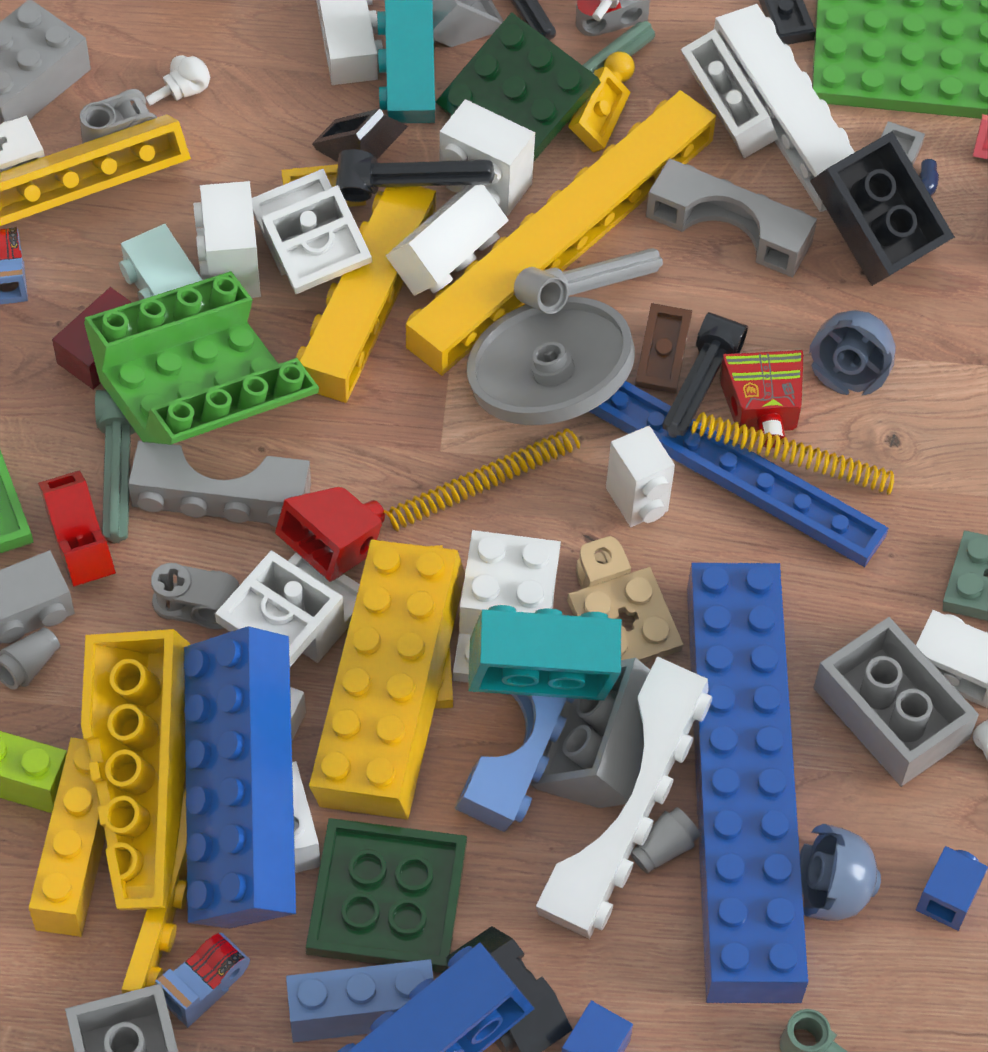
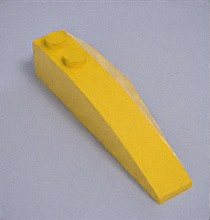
[81,629,191,910]

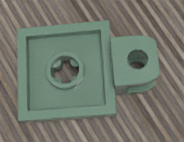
[943,530,988,621]

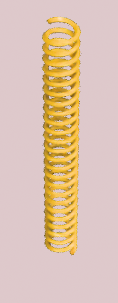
[691,412,894,495]
[384,428,580,532]

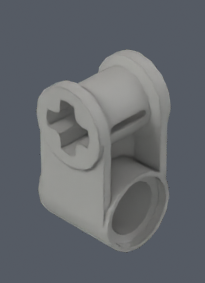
[80,89,157,144]
[151,563,240,629]

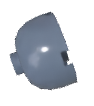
[809,310,896,395]
[800,824,881,921]

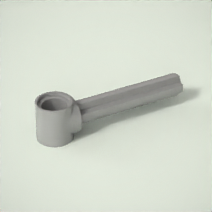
[514,248,663,314]

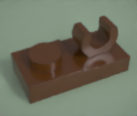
[635,303,692,394]

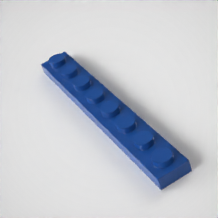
[589,381,889,567]

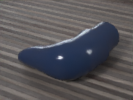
[919,159,939,196]

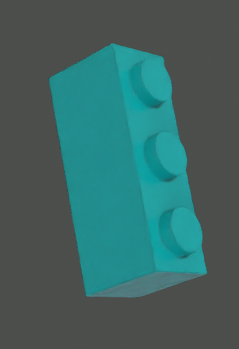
[377,0,435,124]

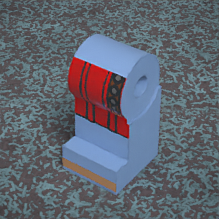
[0,227,28,304]
[155,933,250,1028]

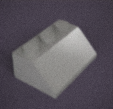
[432,0,503,47]
[531,658,650,808]

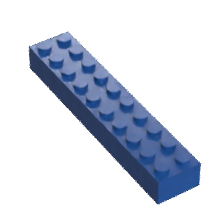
[687,563,808,1003]

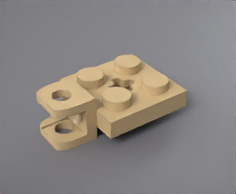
[567,536,684,664]

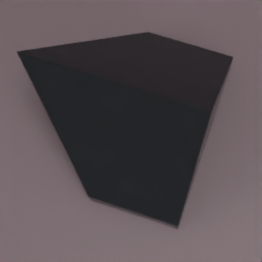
[312,108,408,162]

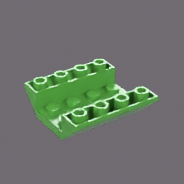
[84,271,319,445]

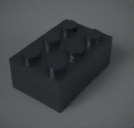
[810,131,955,286]

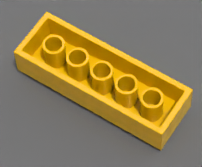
[309,540,465,820]

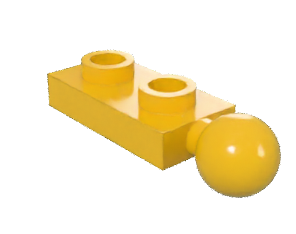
[568,51,635,153]

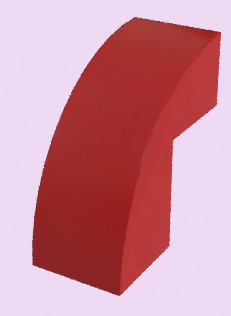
[38,470,116,587]

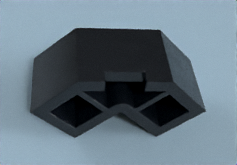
[446,926,573,1052]

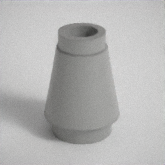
[0,627,60,690]
[630,807,700,874]

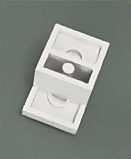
[252,169,372,294]
[453,530,561,683]
[215,550,360,667]

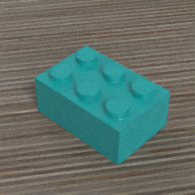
[468,605,622,701]

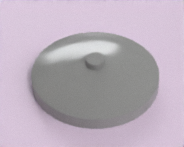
[467,297,635,425]

